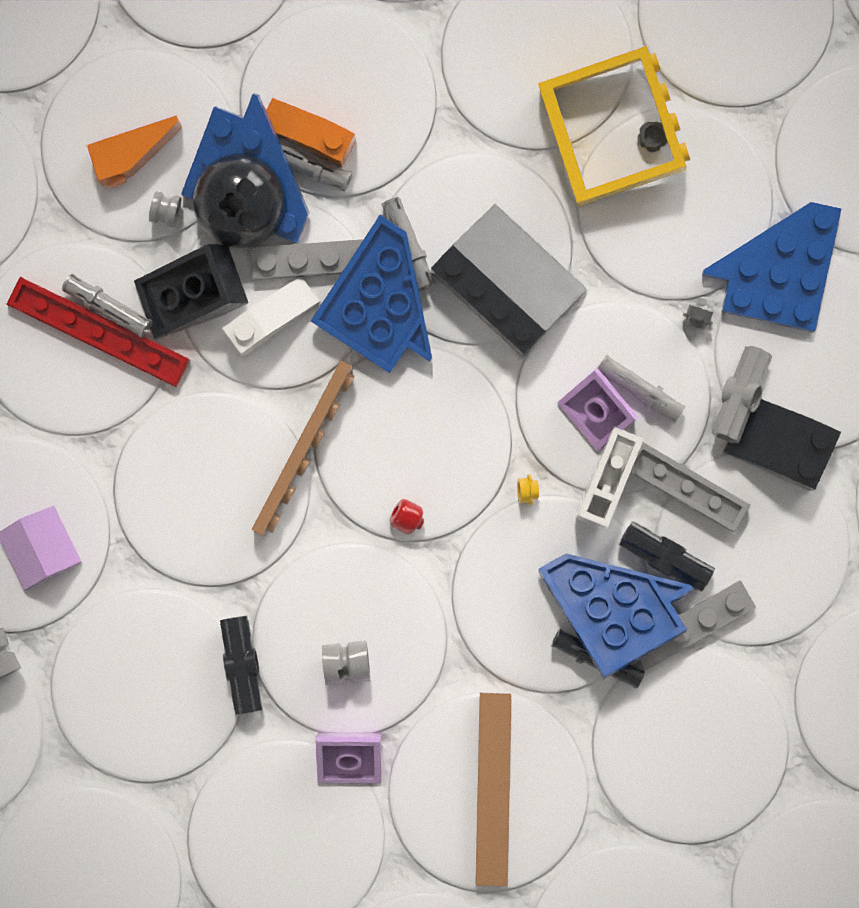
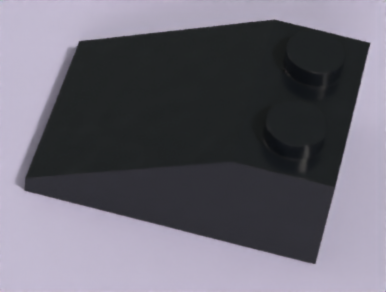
[134,244,249,339]
[723,399,841,491]

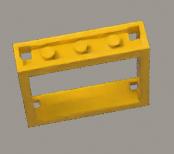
[538,46,690,207]

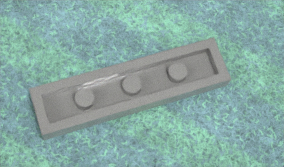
[250,239,363,280]
[631,442,750,532]
[639,580,756,670]

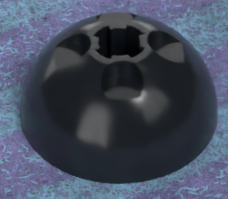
[193,154,286,248]

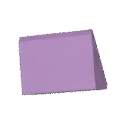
[557,368,638,451]
[0,505,82,590]
[315,733,381,783]

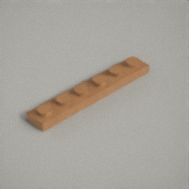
[251,360,355,536]

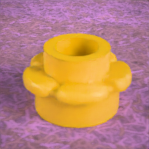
[517,474,539,506]

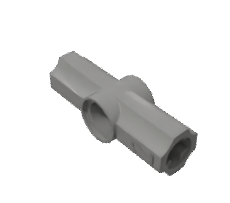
[711,346,772,443]

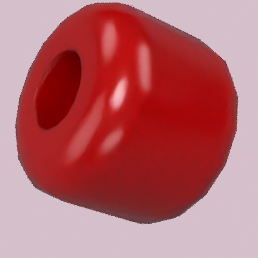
[389,499,424,534]

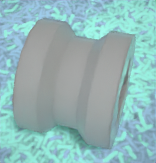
[149,191,181,228]

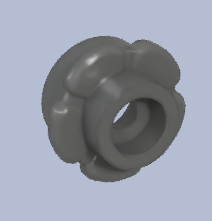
[637,121,668,152]
[683,305,713,330]

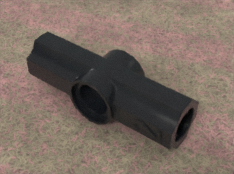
[618,521,715,592]
[220,615,263,715]

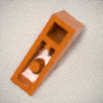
[266,98,356,168]
[87,115,182,188]

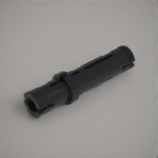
[551,628,645,689]

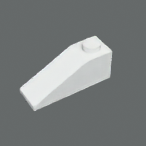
[222,276,320,357]
[574,427,644,529]

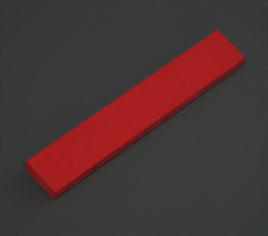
[6,277,190,388]

